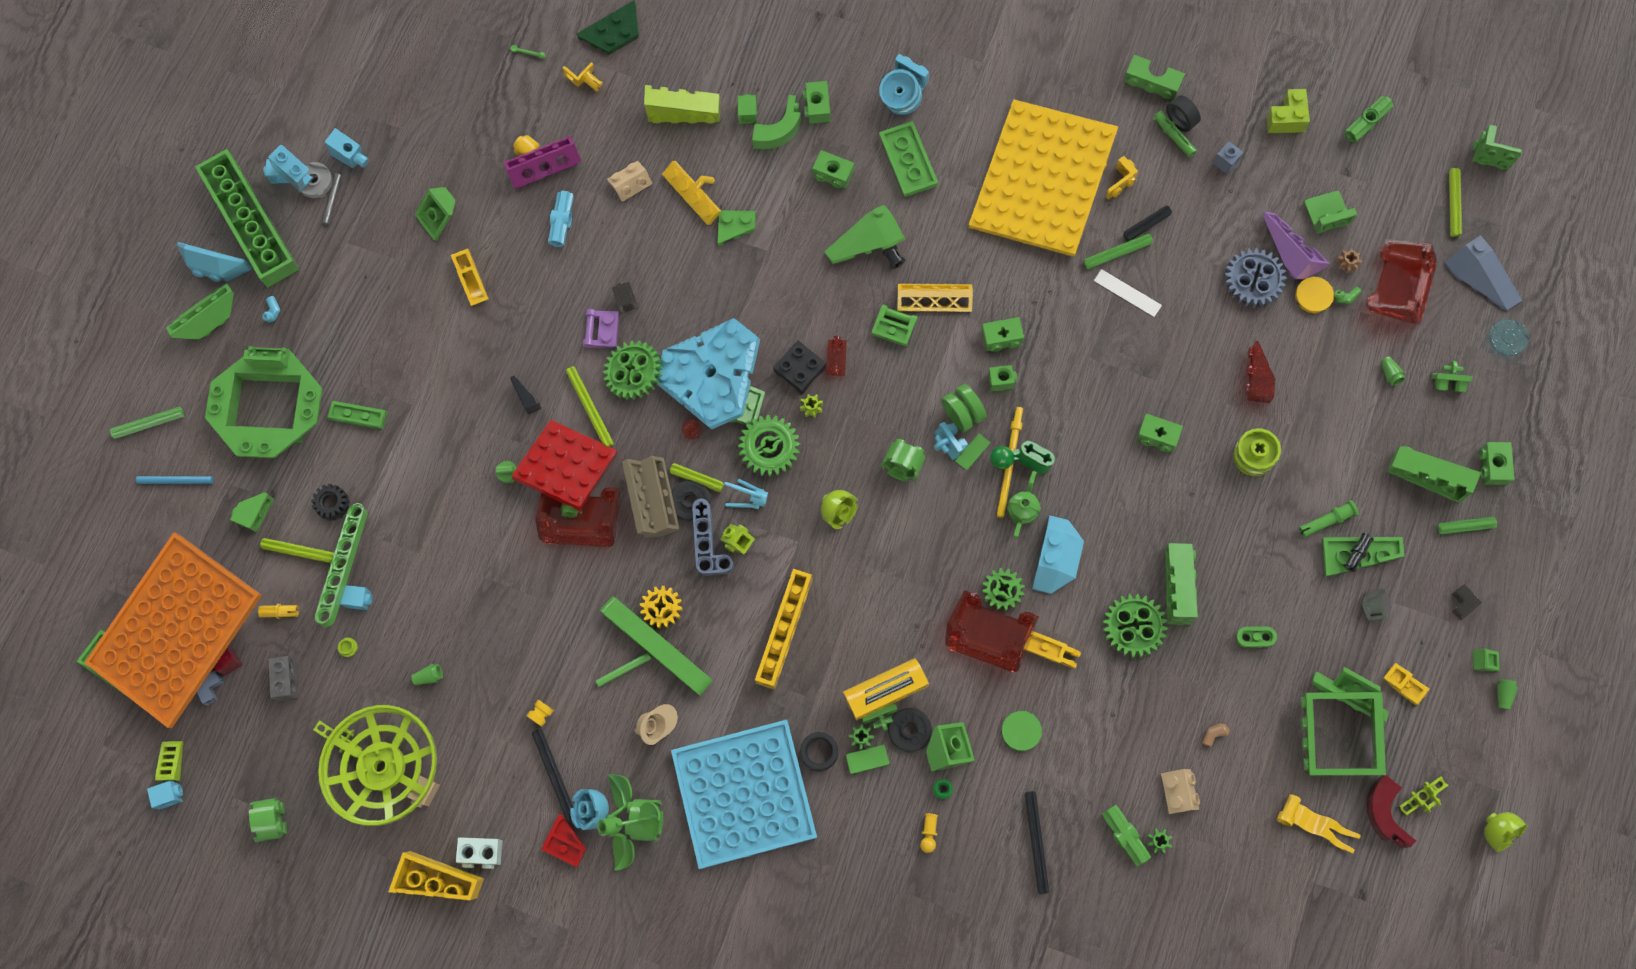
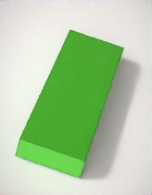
[327,401,388,430]

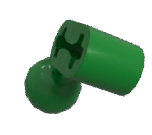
[990,441,1055,474]

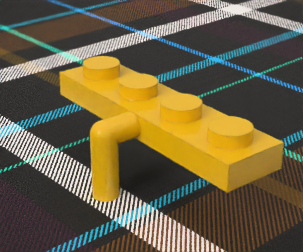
[662,161,722,225]

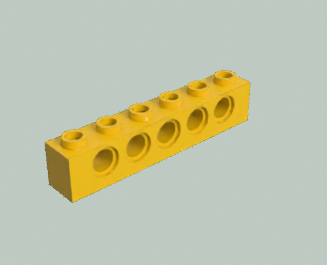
[755,569,813,690]

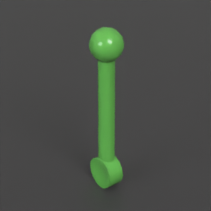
[510,45,545,59]

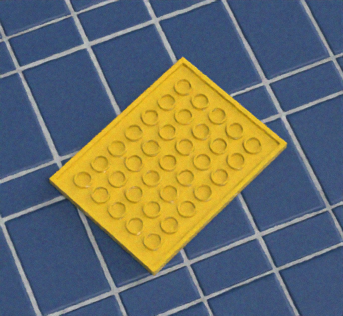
[969,99,1118,257]

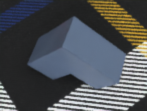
[197,671,224,706]

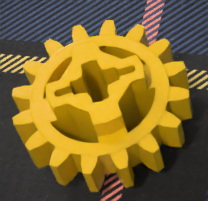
[640,586,683,629]

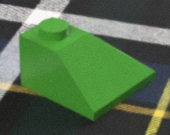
[414,187,455,241]
[926,722,975,771]

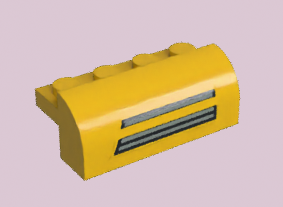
[843,658,929,721]

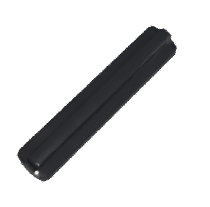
[1123,205,1172,241]

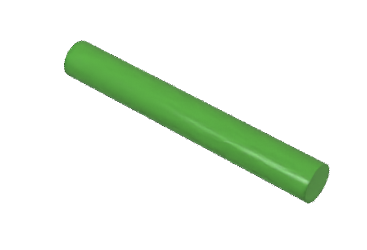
[596,652,651,687]

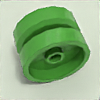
[941,383,987,433]

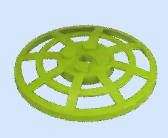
[318,705,437,826]

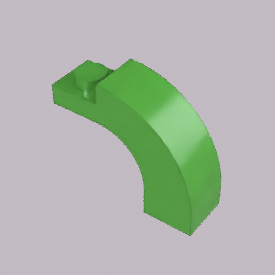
[752,95,801,150]

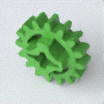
[982,568,1025,611]

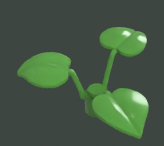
[597,774,661,870]

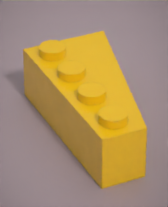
[388,851,484,900]

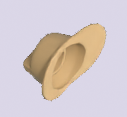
[634,704,678,745]

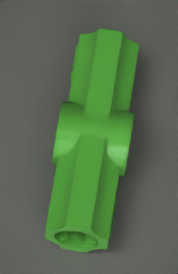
[1344,96,1394,143]
[1101,805,1151,867]

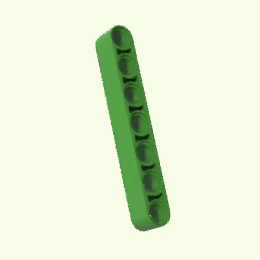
[599,596,713,696]

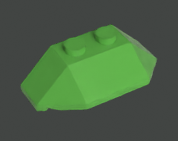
[166,284,234,339]

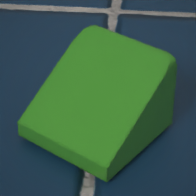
[1473,649,1499,672]

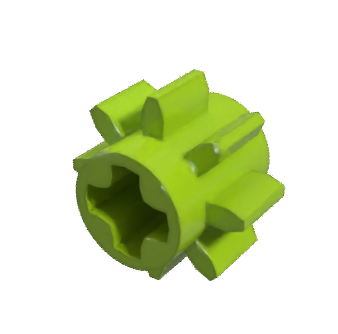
[800,394,823,418]

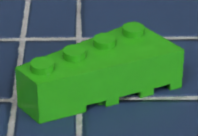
[1386,446,1481,503]
[1165,543,1198,625]

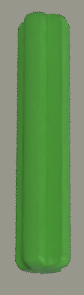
[1437,517,1497,535]

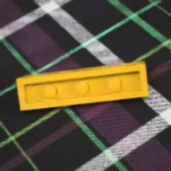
[898,284,973,312]

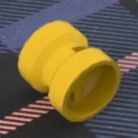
[526,700,554,727]

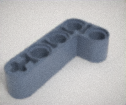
[692,499,734,576]

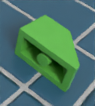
[230,493,274,533]

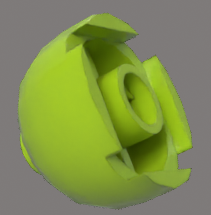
[820,490,858,529]
[1484,812,1528,853]

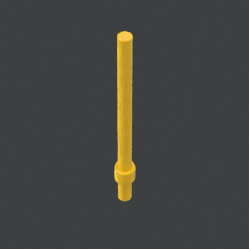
[996,407,1023,518]

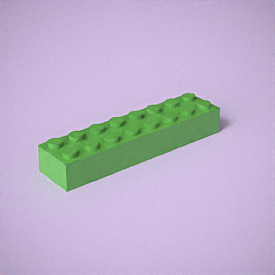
[195,149,300,288]

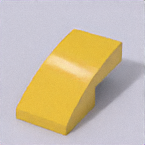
[1383,663,1430,706]

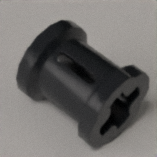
[882,245,906,269]

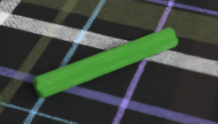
[1083,234,1153,269]
[110,407,185,439]

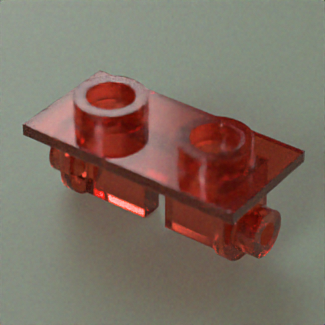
[826,336,847,376]

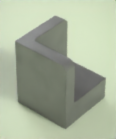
[1362,589,1391,621]

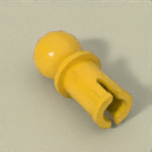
[920,813,938,853]

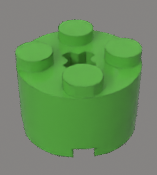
[881,439,925,482]
[249,798,287,842]
[625,799,663,841]

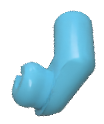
[262,296,280,323]

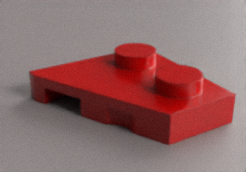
[541,814,587,868]

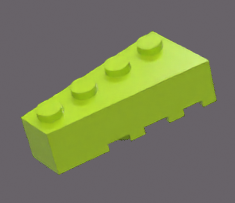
[644,85,721,124]

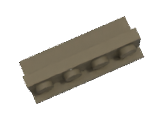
[622,456,679,538]

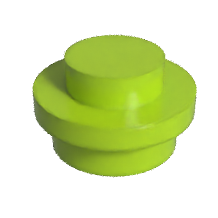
[338,638,358,657]

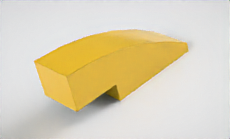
[451,248,489,306]

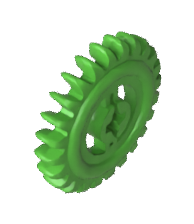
[738,415,800,477]

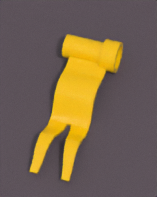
[1276,794,1361,854]

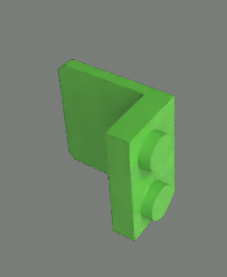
[1472,125,1522,170]

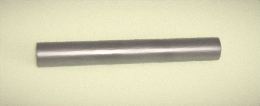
[322,173,342,226]

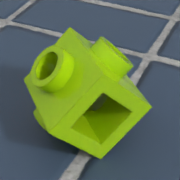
[720,524,755,555]

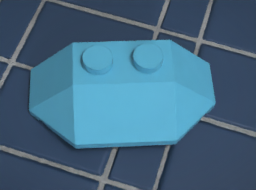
[177,242,252,282]
[1032,515,1084,594]

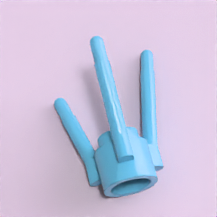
[724,479,768,510]

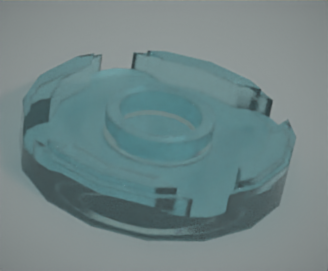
[1489,319,1529,356]

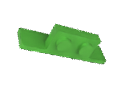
[1312,667,1389,724]

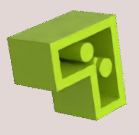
[1266,89,1310,133]

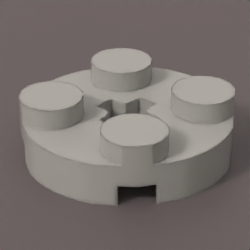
[301,162,333,198]

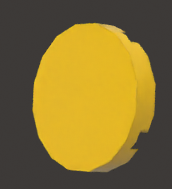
[1295,277,1334,314]

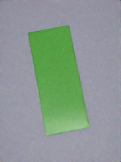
[955,434,991,470]

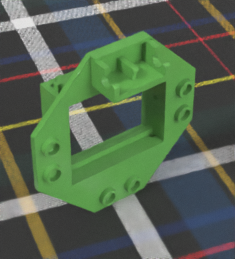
[205,346,323,458]

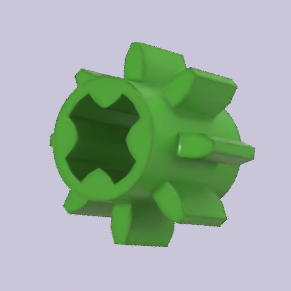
[849,724,874,750]
[1147,828,1172,854]

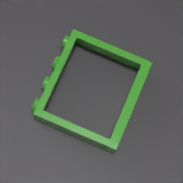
[1300,692,1386,775]

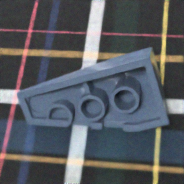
[1444,235,1522,312]

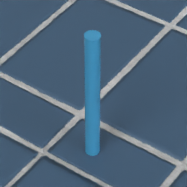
[136,476,213,484]

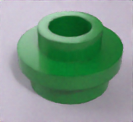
[933,779,953,799]

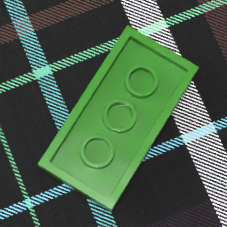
[879,121,938,197]

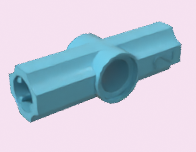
[548,191,574,247]

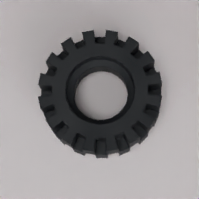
[311,484,350,521]

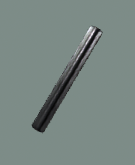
[532,729,574,823]
[1025,791,1049,894]

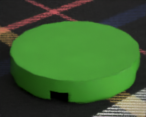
[1002,711,1042,751]

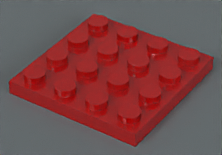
[512,420,617,511]

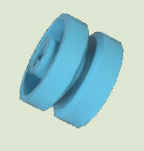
[879,69,922,115]

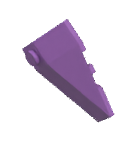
[1262,212,1330,279]

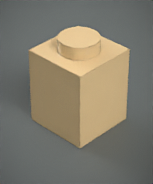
[406,775,440,808]

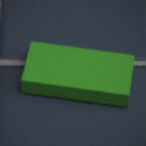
[846,745,890,775]

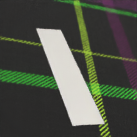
[1094,269,1162,317]

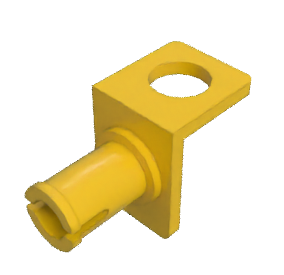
[562,62,603,92]

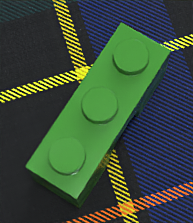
[1124,55,1185,100]

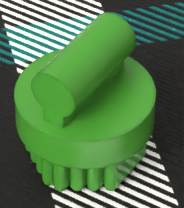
[496,461,517,483]

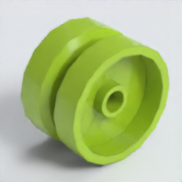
[1233,428,1281,476]

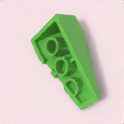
[824,205,905,264]

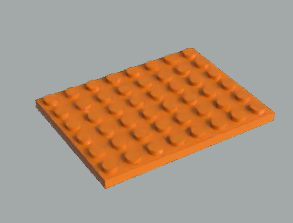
[84,532,262,728]

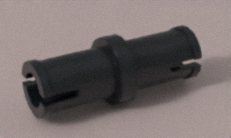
[1344,533,1374,572]

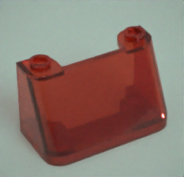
[1366,240,1437,324]
[535,487,620,547]
[945,590,1039,672]

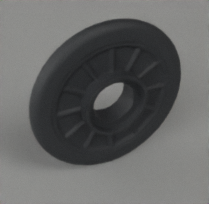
[671,480,711,521]
[888,708,932,752]

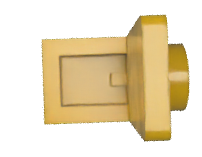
[1106,156,1138,200]

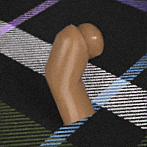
[1202,723,1230,748]

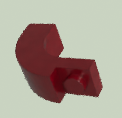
[1367,775,1416,848]

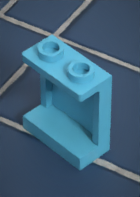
[268,145,313,192]

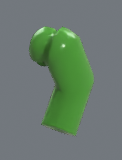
[1334,286,1362,304]

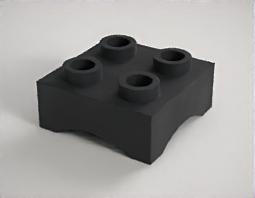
[773,340,827,395]

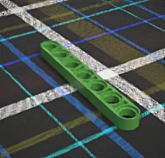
[315,503,368,627]

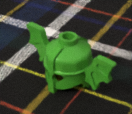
[1007,471,1041,538]

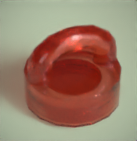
[682,420,701,440]

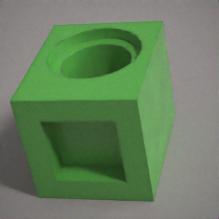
[738,94,757,124]
[988,365,1017,392]

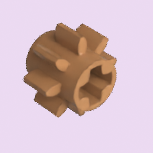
[1337,249,1362,273]

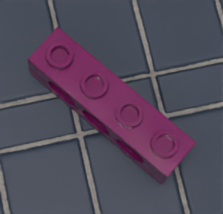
[503,136,581,189]

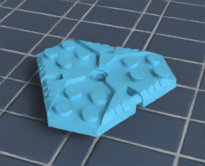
[656,318,760,429]

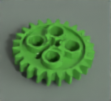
[603,340,663,400]
[1102,594,1168,658]

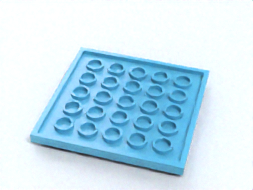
[671,720,817,869]

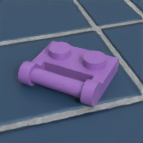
[583,309,620,349]

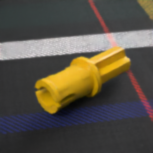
[258,604,299,619]

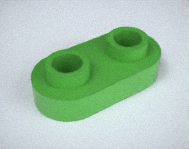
[1235,627,1277,648]

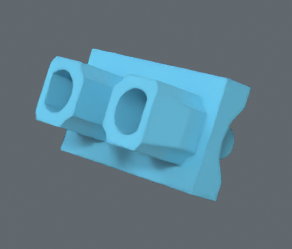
[934,422,968,460]

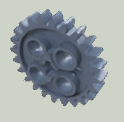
[1224,248,1287,308]

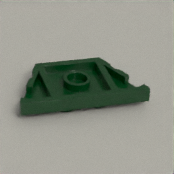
[576,0,639,55]

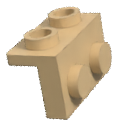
[607,161,652,202]
[1161,769,1200,814]

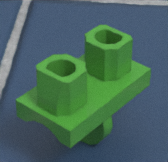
[1431,360,1473,392]
[862,703,897,731]

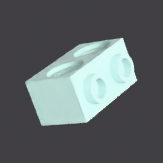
[456,838,503,869]

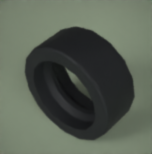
[1166,95,1201,132]
[800,732,838,772]

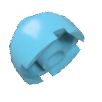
[570,789,609,830]

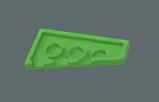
[1321,537,1404,577]

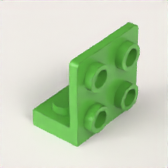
[1304,191,1357,234]

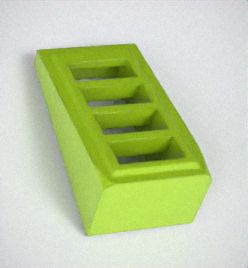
[155,741,183,782]

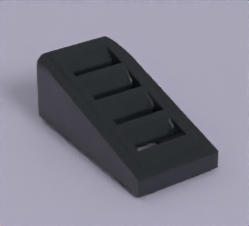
[510,375,541,414]

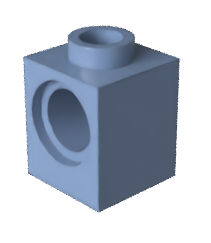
[1213,142,1243,175]

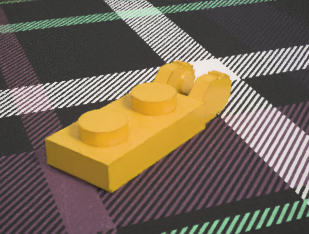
[1023,630,1081,669]

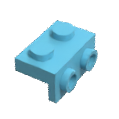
[894,54,929,91]

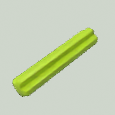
[670,463,724,492]

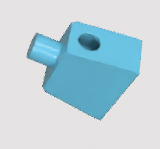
[325,128,369,168]

